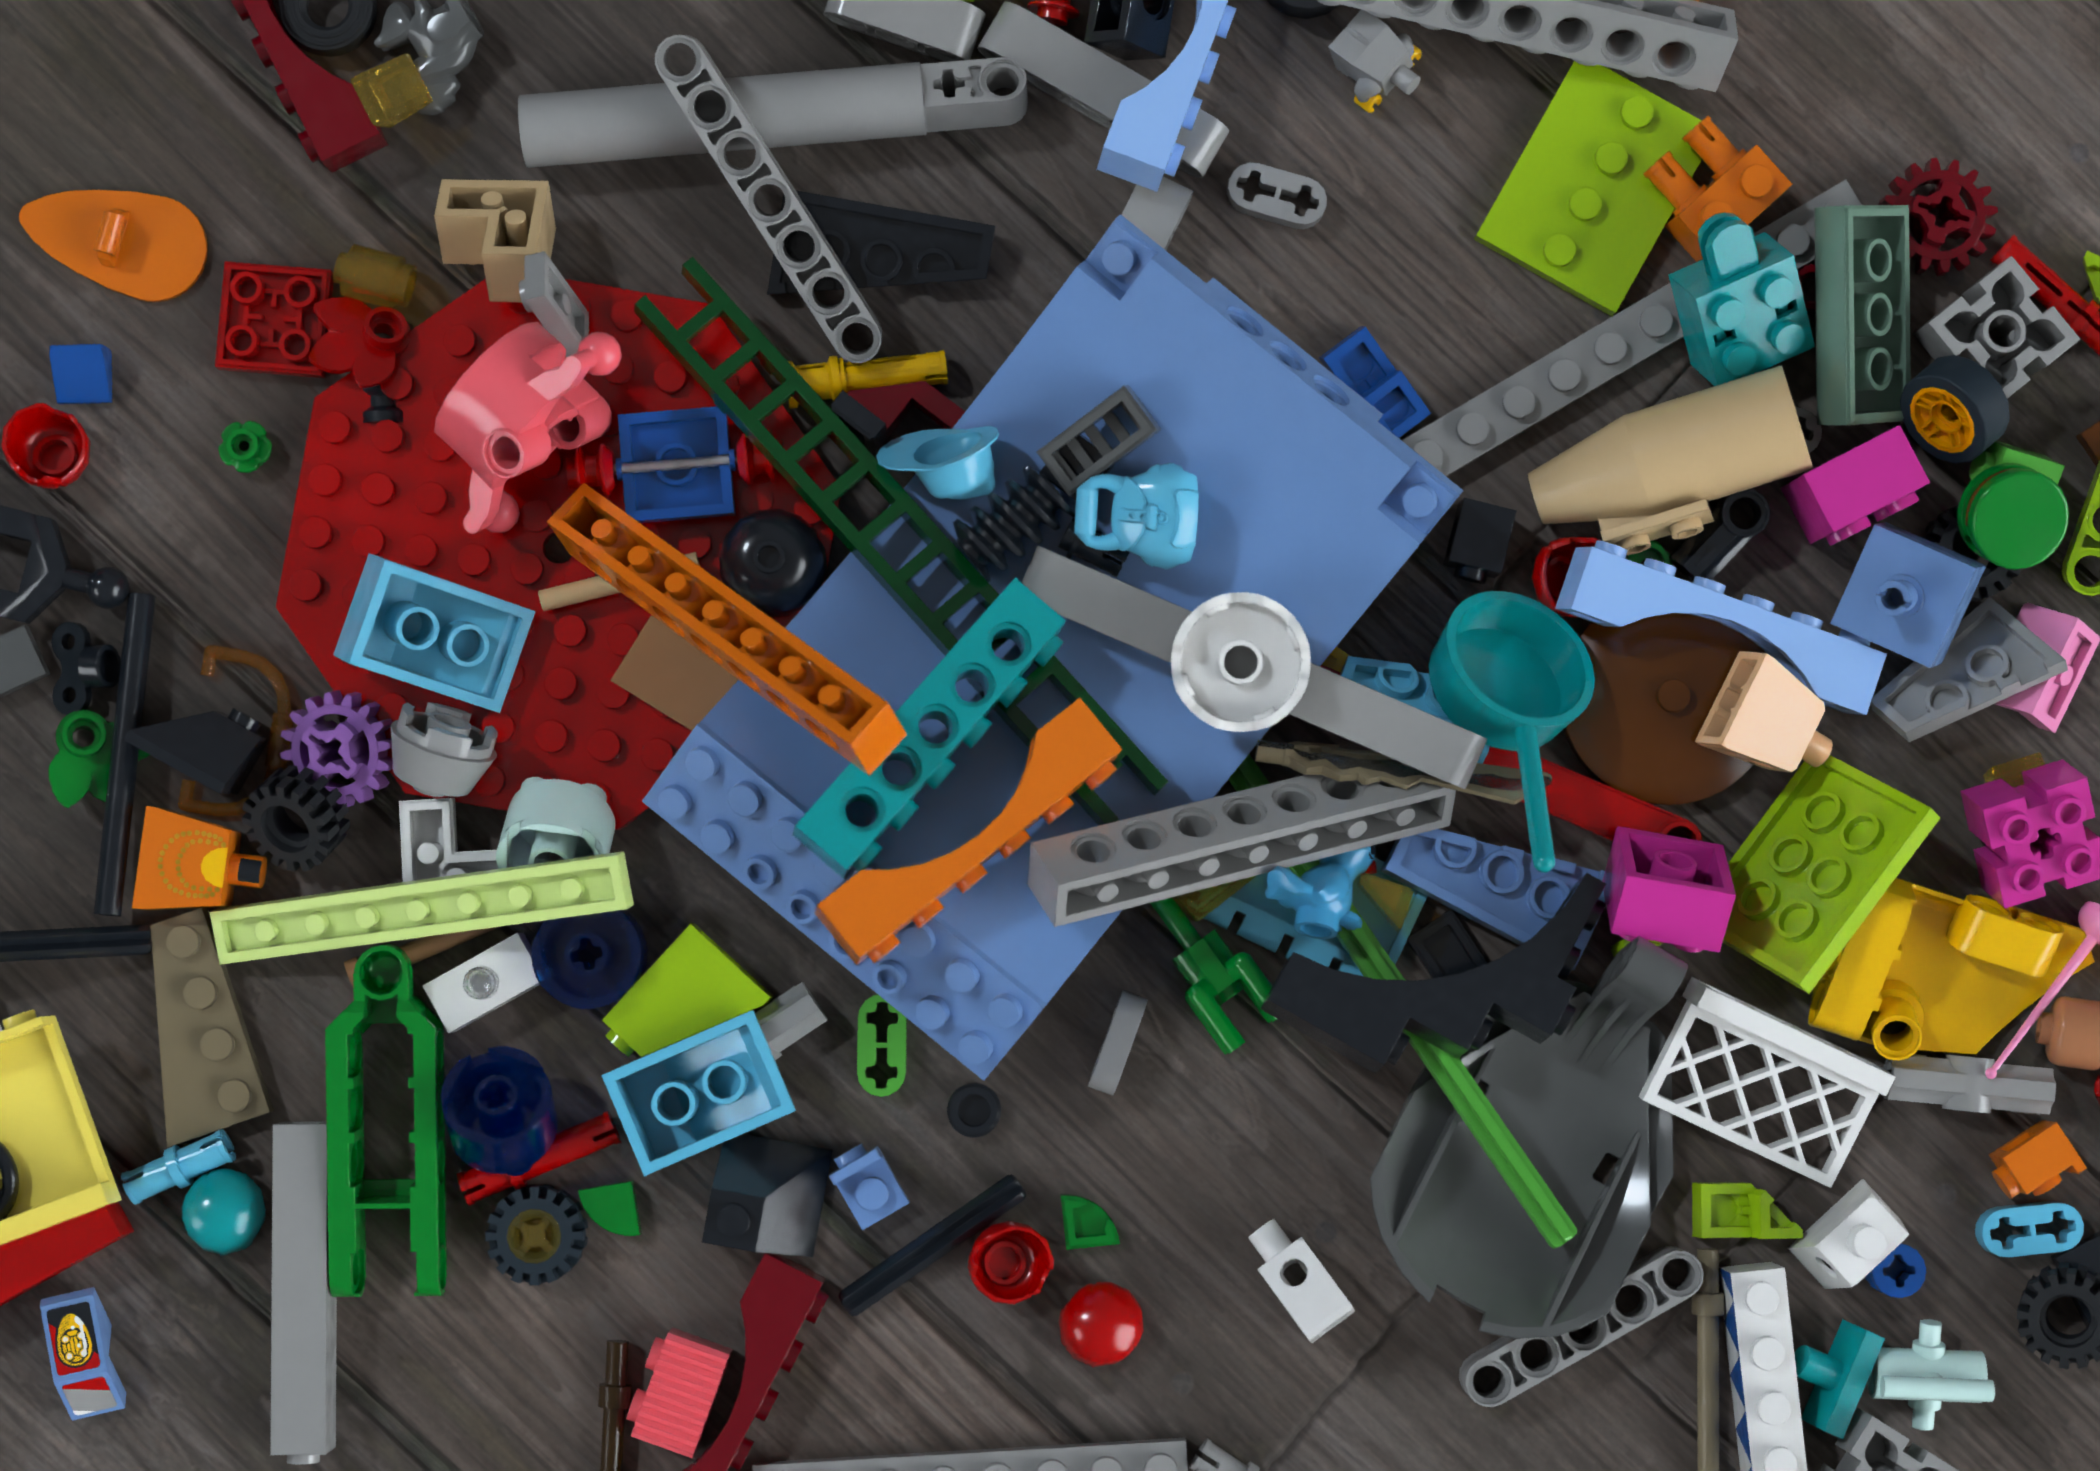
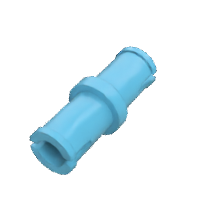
[121,1129,236,1205]

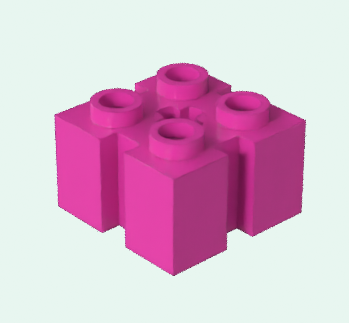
[1960,759,2100,908]

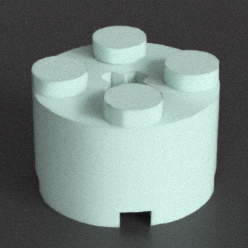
[496,777,616,869]

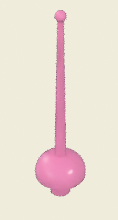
[1985,901,2100,1079]

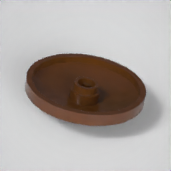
[1563,613,1765,805]

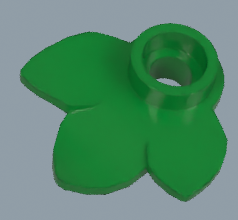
[48,710,150,809]

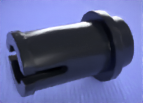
[1058,518,1129,578]

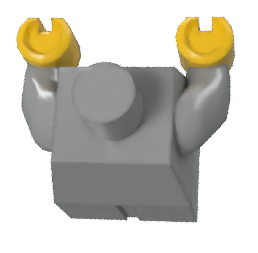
[1328,10,1422,113]

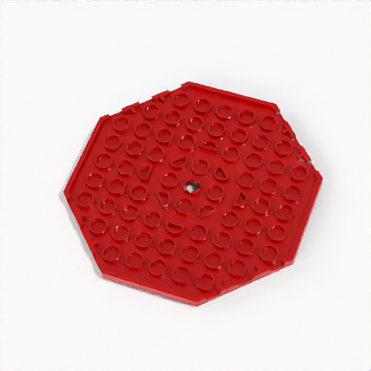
[275,278,841,830]

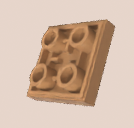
[611,615,739,730]

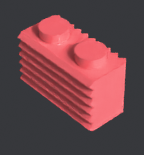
[626,1328,733,1458]

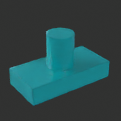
[1794,1319,1885,1439]

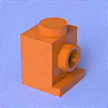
[1989,1120,2087,1199]

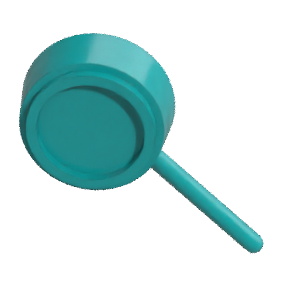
[1429,591,1595,873]

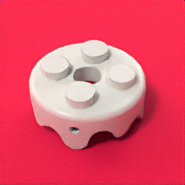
[1171,592,1311,732]

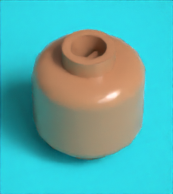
[2035,996,2100,1071]

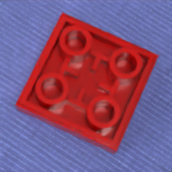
[215,261,335,378]

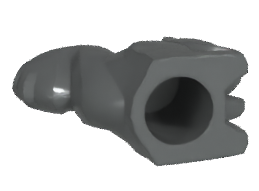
[374,0,484,115]

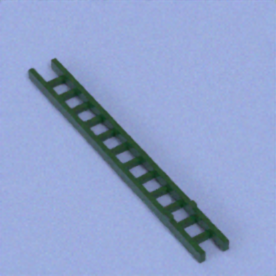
[634,257,1169,826]

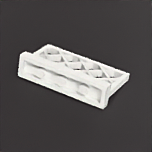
[1639,977,1896,1188]

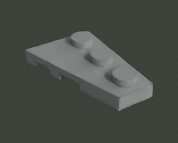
[1870,596,2068,742]

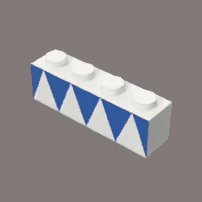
[1719,1262,1807,1471]

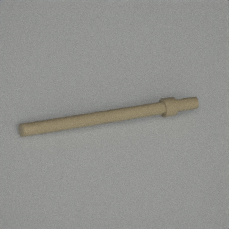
[1691,1248,1724,1471]

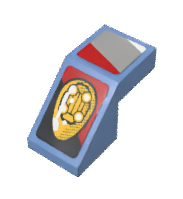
[40,1287,126,1421]

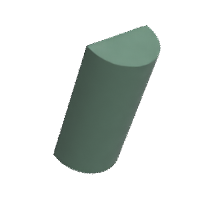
[1814,205,1911,425]

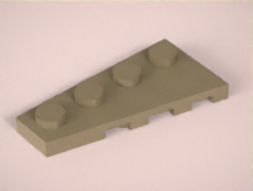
[150,908,274,1148]

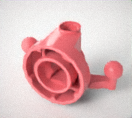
[434,322,622,534]

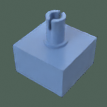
[1830,522,1987,668]

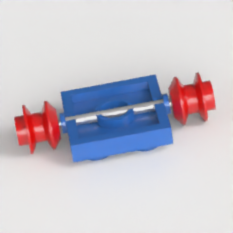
[566,406,784,523]

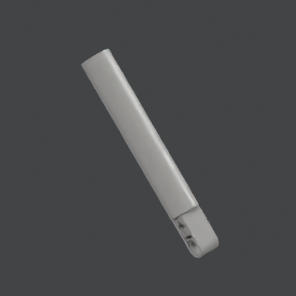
[518,57,1028,168]

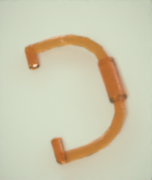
[178,645,294,816]

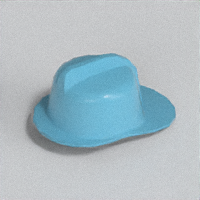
[876,426,999,500]

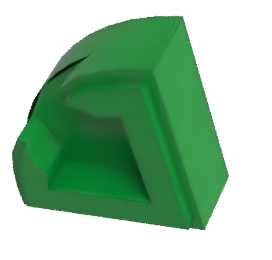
[578,1180,642,1236]
[1060,1194,1120,1250]

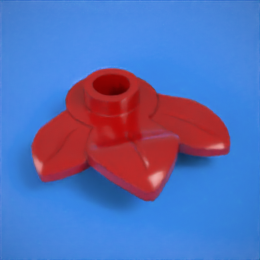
[309,297,411,388]

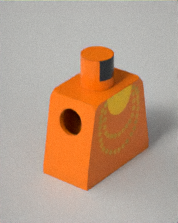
[132,806,267,910]

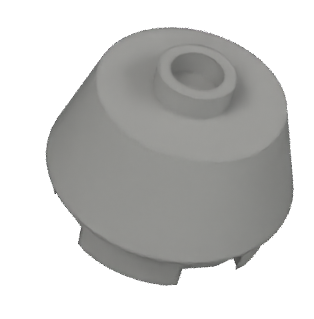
[391,702,498,797]

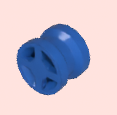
[1865,1243,1926,1298]

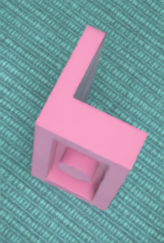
[1995,603,2100,733]

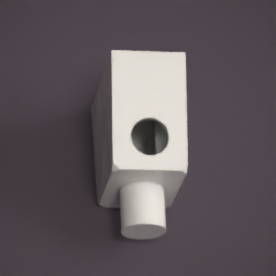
[1788,1179,1909,1289]
[1248,1219,1355,1343]

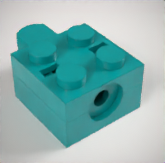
[1668,212,1815,386]

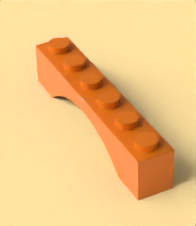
[814,698,1122,965]

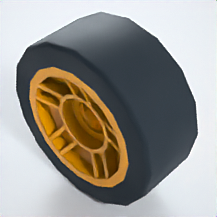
[1900,355,2010,464]

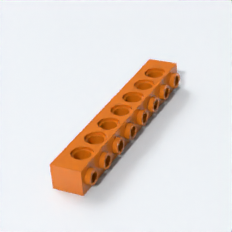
[547,483,907,776]

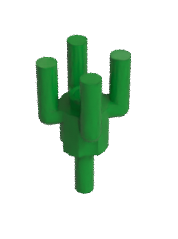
[1150,897,1277,1055]

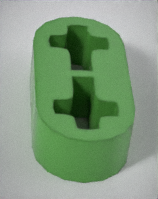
[857,995,907,1097]

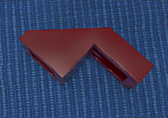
[847,381,965,439]

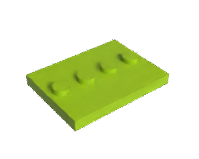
[1474,61,1702,317]
[1723,755,1940,994]

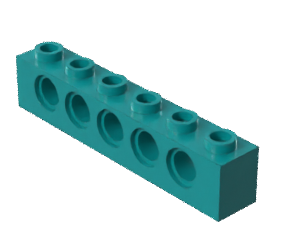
[792,578,1066,879]

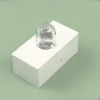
[422,933,549,1033]

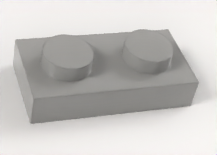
[519,251,589,357]

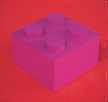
[1781,425,1930,546]
[1603,826,1736,953]

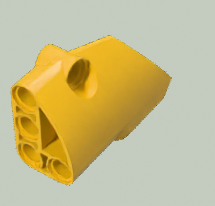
[1808,877,2095,1061]

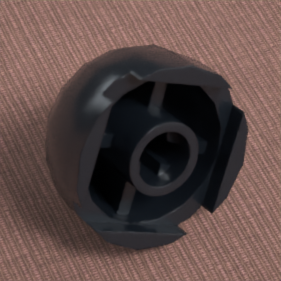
[719,509,827,617]

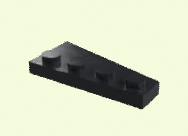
[767,190,996,295]

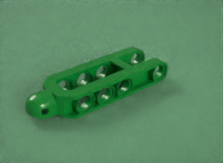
[325,944,447,1297]

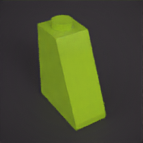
[602,924,774,1057]

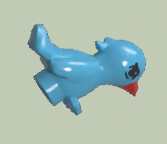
[1265,845,1377,939]

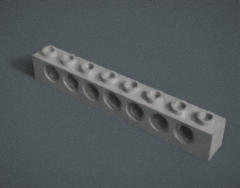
[1317,0,1738,92]
[1028,765,1456,927]

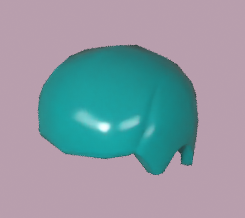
[182,1168,266,1256]

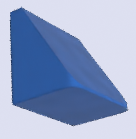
[49,344,112,405]

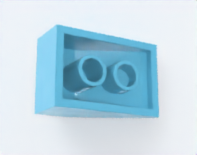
[333,553,536,713]
[601,1010,796,1176]

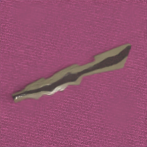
[1255,740,1552,805]

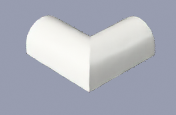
[399,798,498,882]

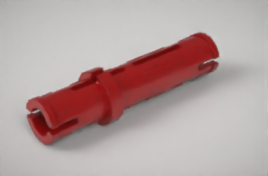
[1990,235,2100,356]
[456,1111,621,1206]

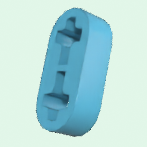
[1975,1201,2084,1258]

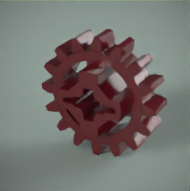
[1878,157,1998,277]

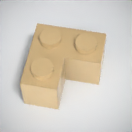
[434,179,556,302]

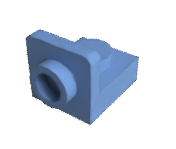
[829,1143,910,1231]

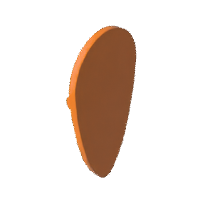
[19,190,208,302]

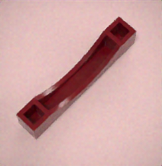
[231,0,389,173]
[682,1253,829,1471]

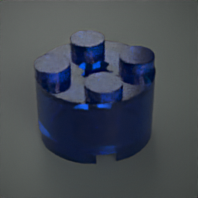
[531,909,648,1009]
[441,1046,558,1176]

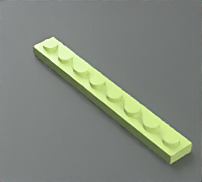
[209,851,634,965]

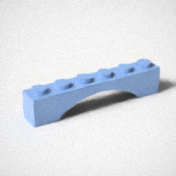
[1096,0,1237,192]
[1555,540,1887,715]

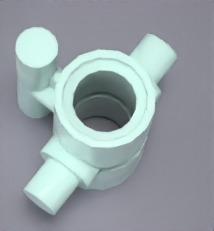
[1867,1319,1995,1431]

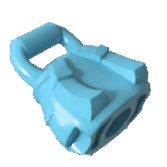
[1074,463,1199,570]

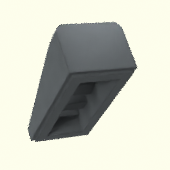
[1037,385,1161,496]

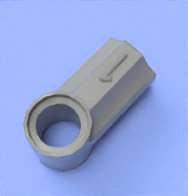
[755,982,828,1060]

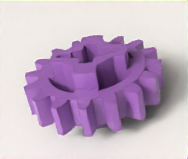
[280,690,393,807]

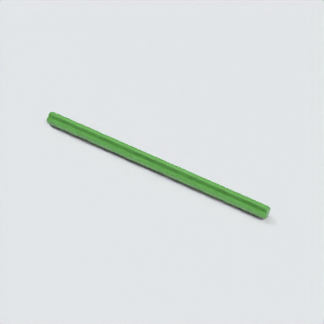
[1228,754,1577,1249]

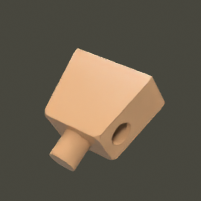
[1695,651,1833,773]

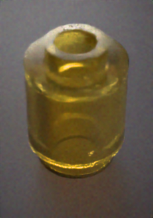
[333,244,417,308]

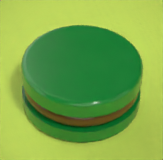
[1957,463,2069,569]

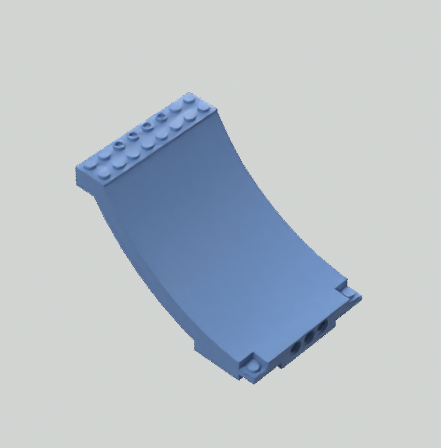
[642,215,1464,1081]

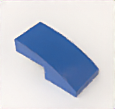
[1319,326,1431,438]

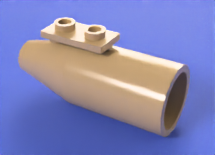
[1528,365,1814,555]

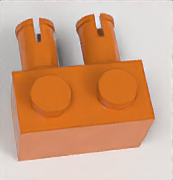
[1643,115,1793,262]

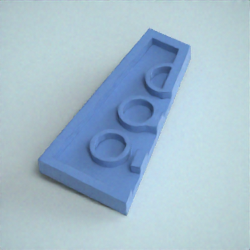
[1381,829,1605,971]

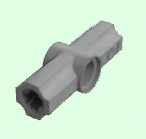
[1883,1054,2056,1115]

